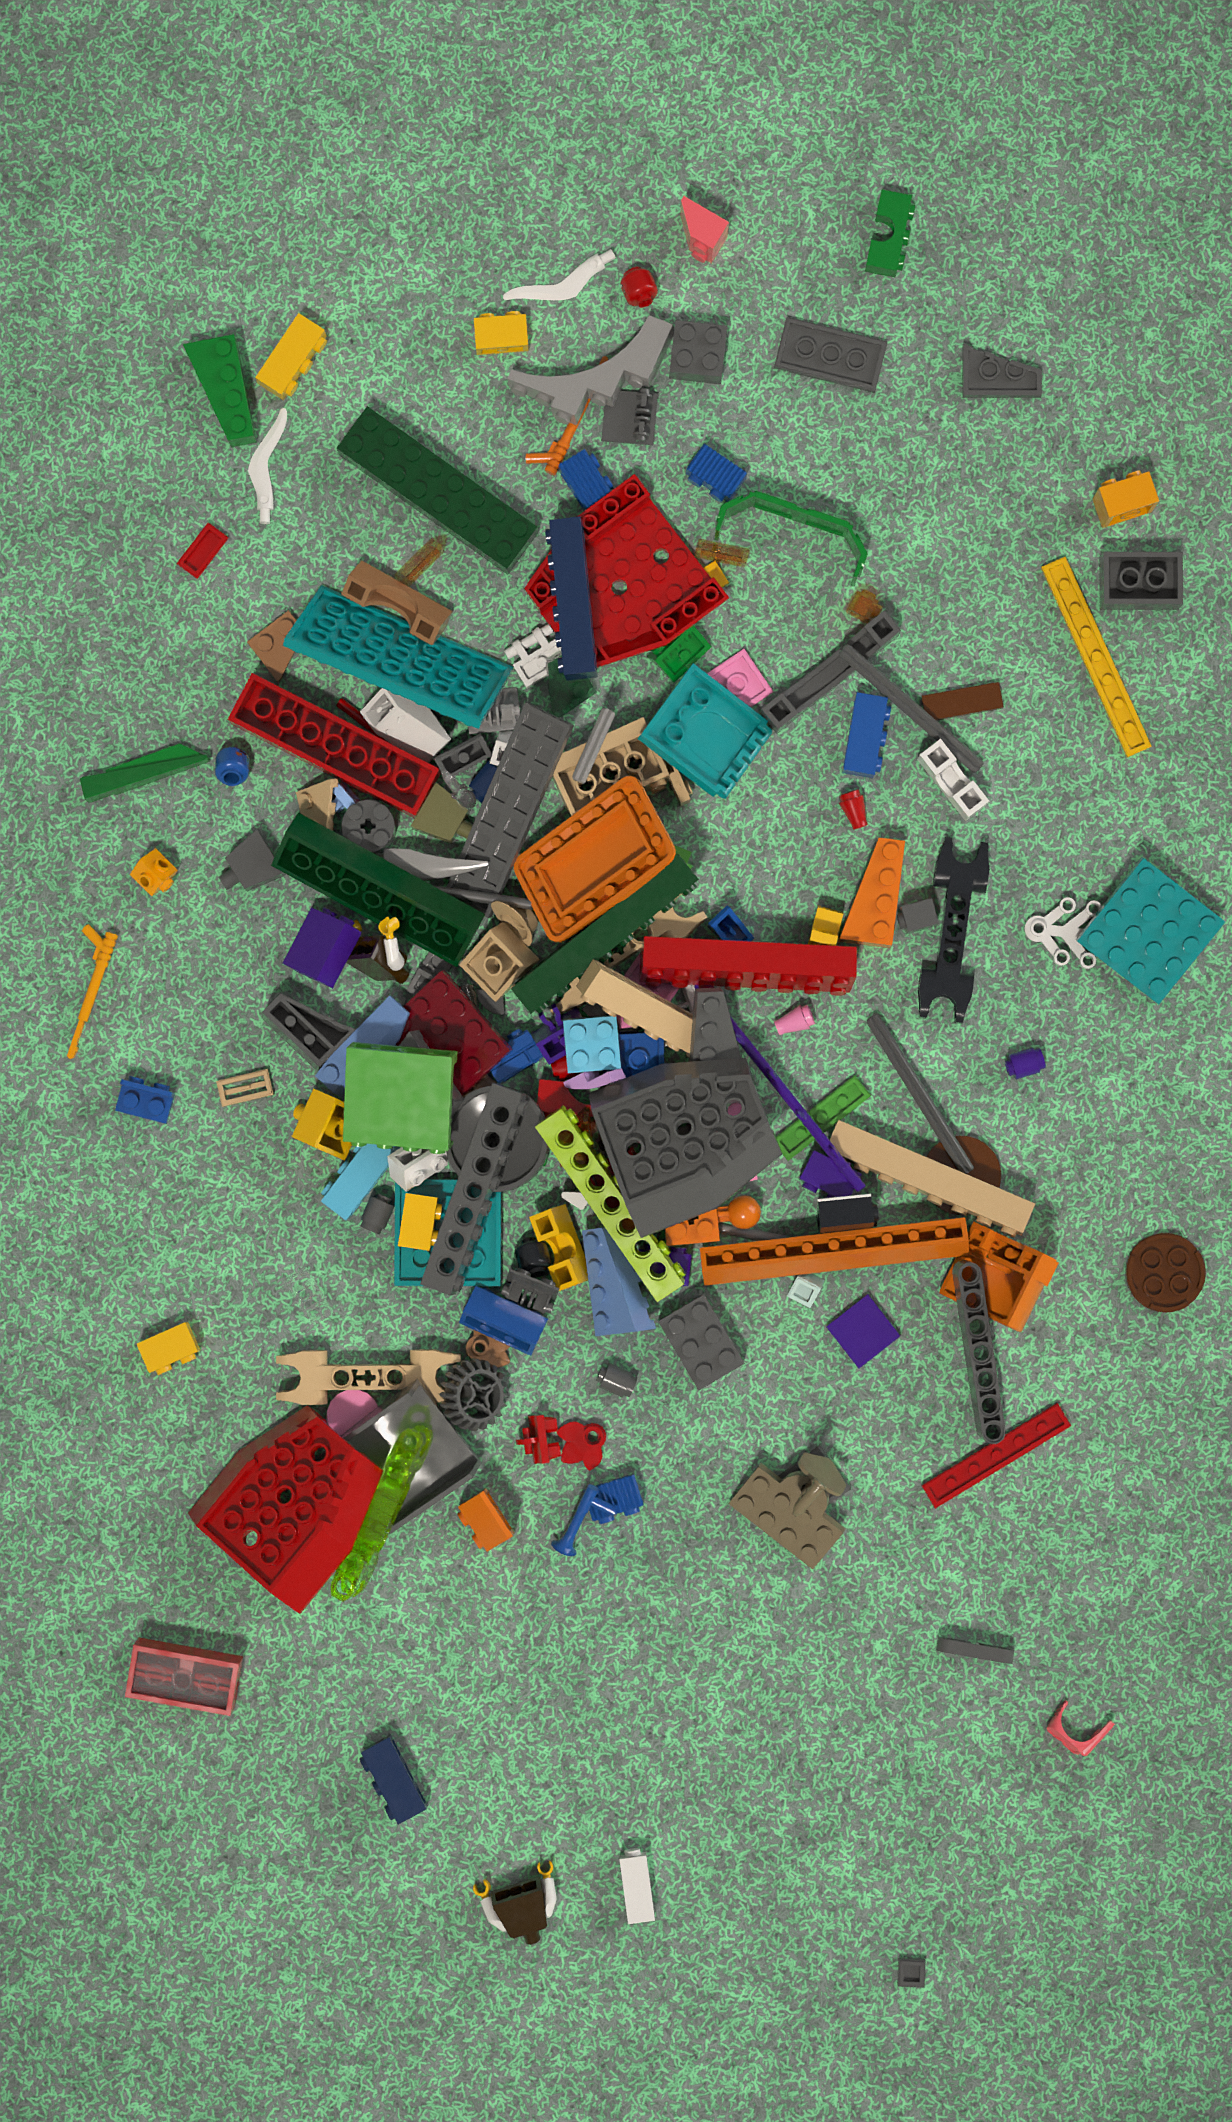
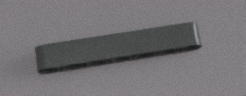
[952,1260,1006,1444]

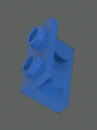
[115,1076,175,1124]

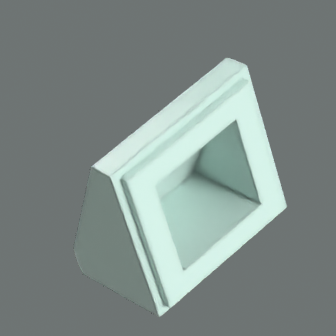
[787,1273,824,1308]

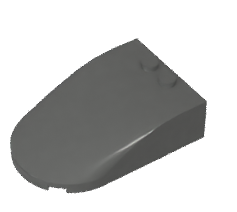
[316,1379,482,1542]

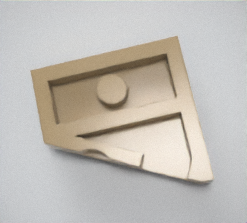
[662,758,693,806]

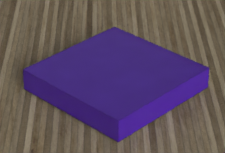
[826,1294,900,1369]

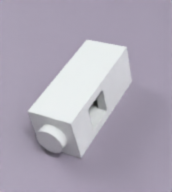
[619,1848,655,1924]

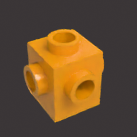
[129,848,178,896]

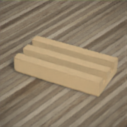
[216,1069,274,1107]

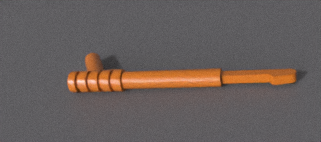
[526,356,608,476]

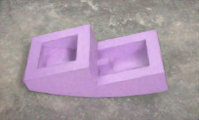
[563,1068,626,1089]

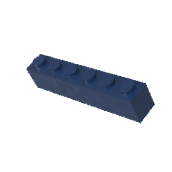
[545,516,598,681]

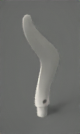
[503,249,616,300]
[248,408,287,524]

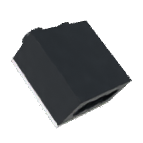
[816,1194,879,1234]

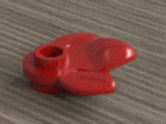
[557,1421,606,1471]

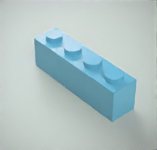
[321,1144,401,1220]

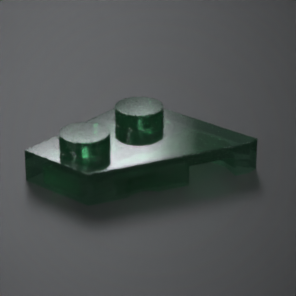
[546,652,597,718]

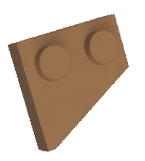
[247,610,296,683]

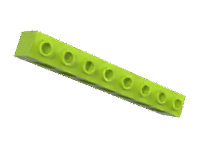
[535,1105,686,1302]

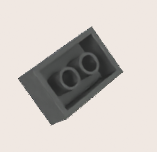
[1099,552,1183,610]
[658,1294,745,1390]

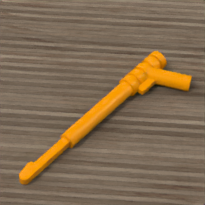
[67,924,118,1059]

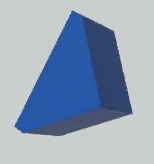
[707,905,754,942]

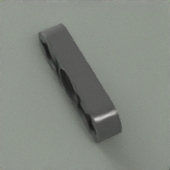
[936,1636,1015,1664]

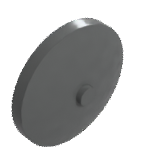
[447,1086,549,1192]

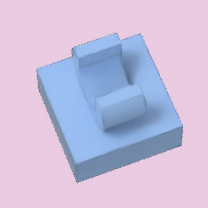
[332,783,361,813]

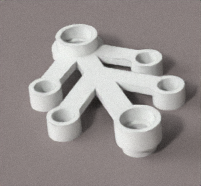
[1024,897,1102,969]

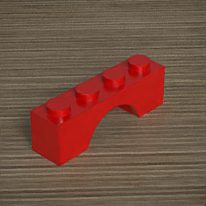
[537,1079,596,1123]

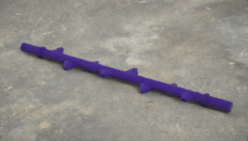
[694,985,866,1192]

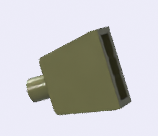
[411,783,473,844]

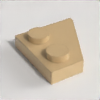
[296,779,338,831]

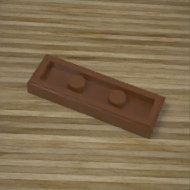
[921,682,1004,721]

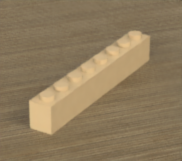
[829,1120,1035,1237]

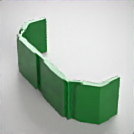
[714,491,868,586]

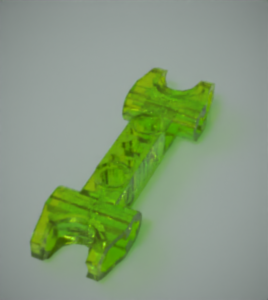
[330,1425,433,1602]

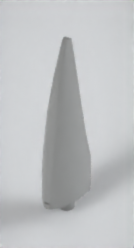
[376,848,489,881]

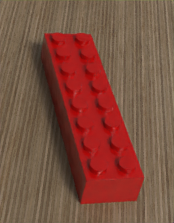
[227,673,441,819]
[639,936,857,996]

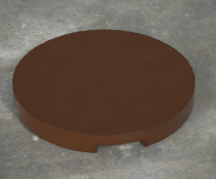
[926,1136,1001,1215]
[1125,1233,1206,1312]

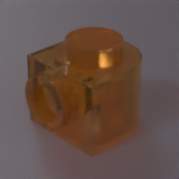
[846,589,883,624]

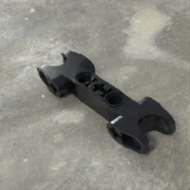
[917,837,990,1024]

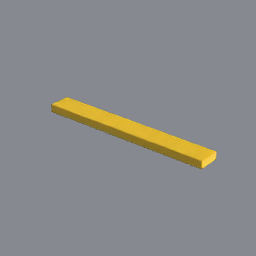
[1041,557,1152,758]

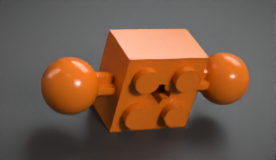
[621,1195,761,1246]

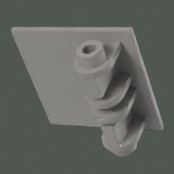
[468,687,520,734]

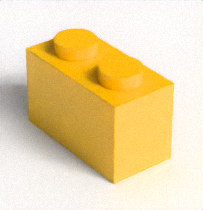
[474,311,529,355]
[398,1193,443,1251]
[137,1322,201,1375]

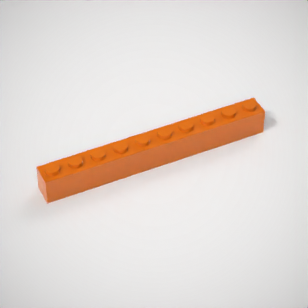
[700,1217,969,1286]

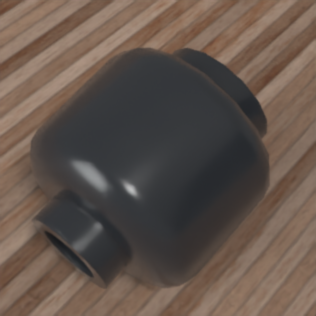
[514,1237,552,1278]

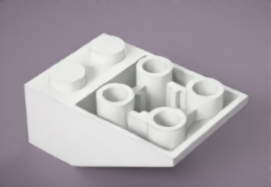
[360,688,451,763]

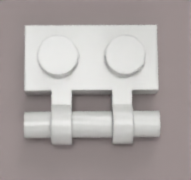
[504,624,562,689]

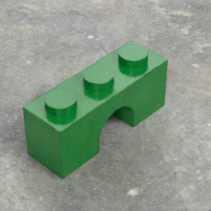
[865,189,915,278]

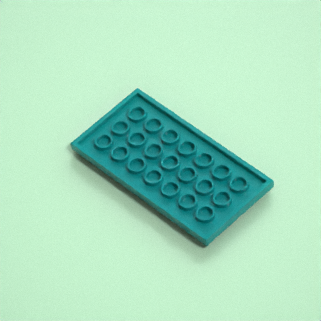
[283,585,513,729]

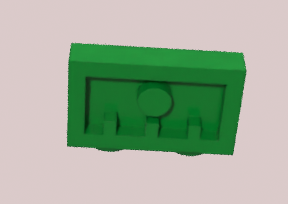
[647,625,712,683]

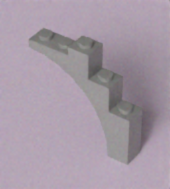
[507,315,674,425]

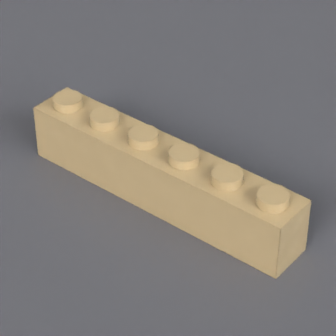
[576,959,693,1058]

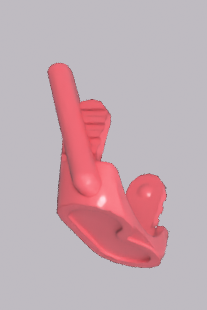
[1046,1700,1115,1756]

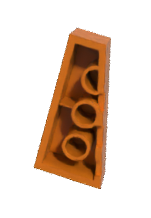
[838,838,905,948]

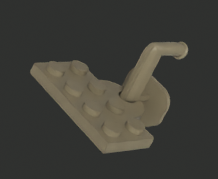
[728,1453,846,1569]

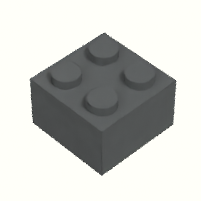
[669,320,727,385]

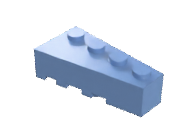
[582,1227,656,1336]

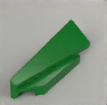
[80,743,210,803]

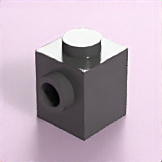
[896,898,939,934]

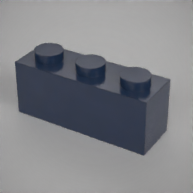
[359,1734,428,1825]

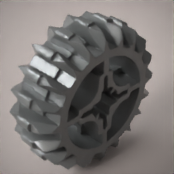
[439,1358,510,1431]

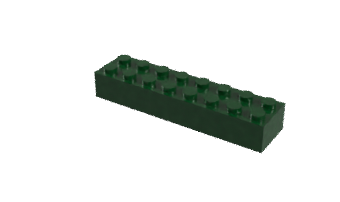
[337,406,538,575]
[271,812,485,967]
[511,854,699,1014]

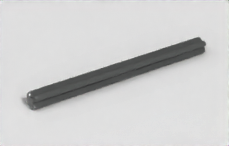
[839,644,984,773]
[867,1014,974,1174]

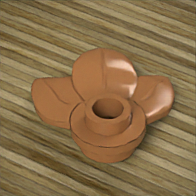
[465,1330,510,1368]

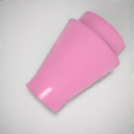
[774,1005,815,1035]

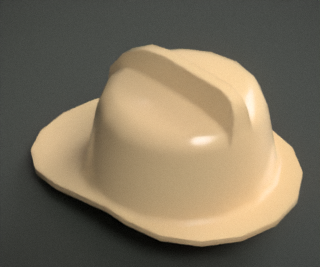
[491,901,538,947]

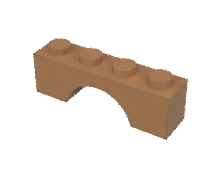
[341,560,453,645]

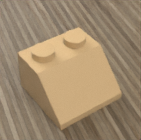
[459,922,540,1002]

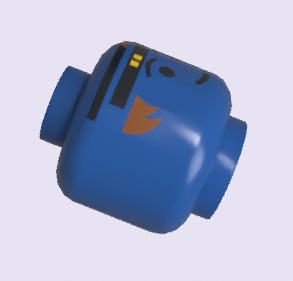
[215,747,249,786]

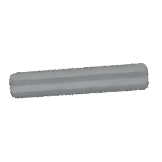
[572,708,615,784]

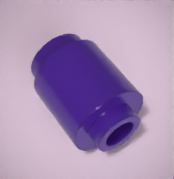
[1005,1047,1046,1080]

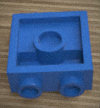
[602,1031,664,1085]

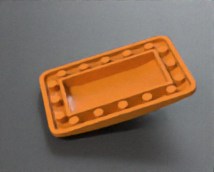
[514,776,676,943]

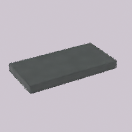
[774,317,888,393]

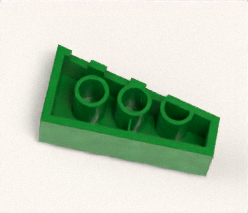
[183,334,257,448]

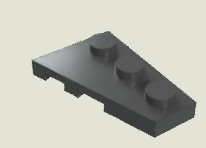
[962,344,1042,398]
[689,987,741,1062]

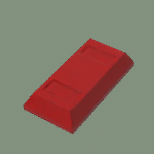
[176,523,229,579]

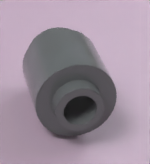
[360,1193,395,1235]
[596,1363,637,1397]

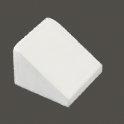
[561,1191,588,1210]

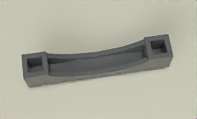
[760,610,901,734]

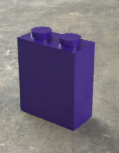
[282,907,362,989]

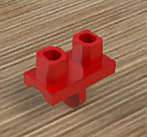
[516,1415,561,1464]

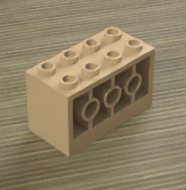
[552,717,670,817]

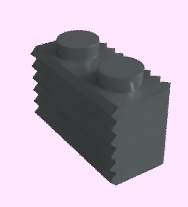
[434,733,492,781]

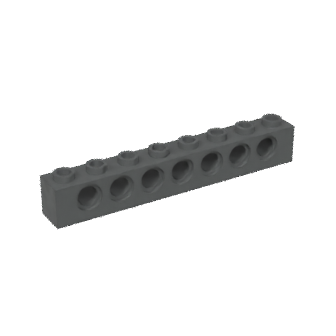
[420,1083,528,1295]

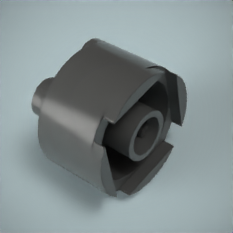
[342,800,396,854]

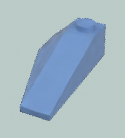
[315,996,410,1099]

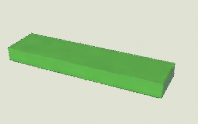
[776,1075,871,1161]

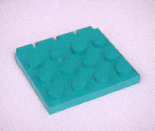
[638,663,772,799]

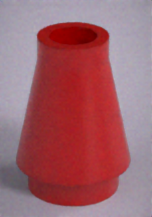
[839,789,868,830]

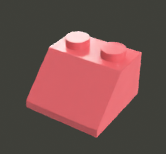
[680,196,729,264]

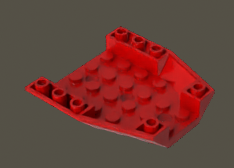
[524,474,729,668]
[188,1405,384,1614]

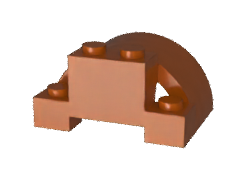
[939,1221,1059,1332]

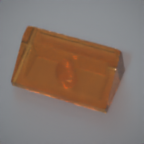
[394,539,443,587]
[695,539,750,568]

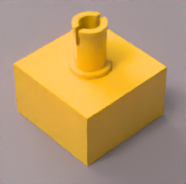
[292,1088,352,1161]

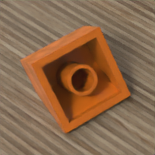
[457,1488,515,1552]

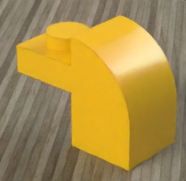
[808,905,843,946]

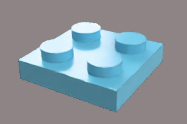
[563,1015,621,1073]

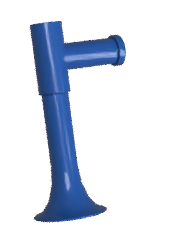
[551,1484,617,1557]

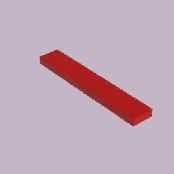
[921,1403,1071,1509]

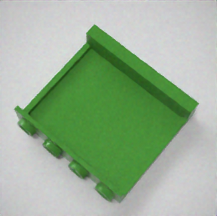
[343,1042,457,1154]

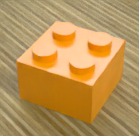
[1092,470,1159,528]

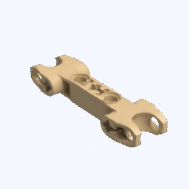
[550,894,708,1015]
[276,1349,461,1405]

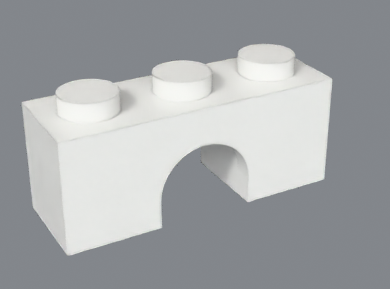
[917,739,989,821]

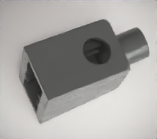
[219,830,286,892]

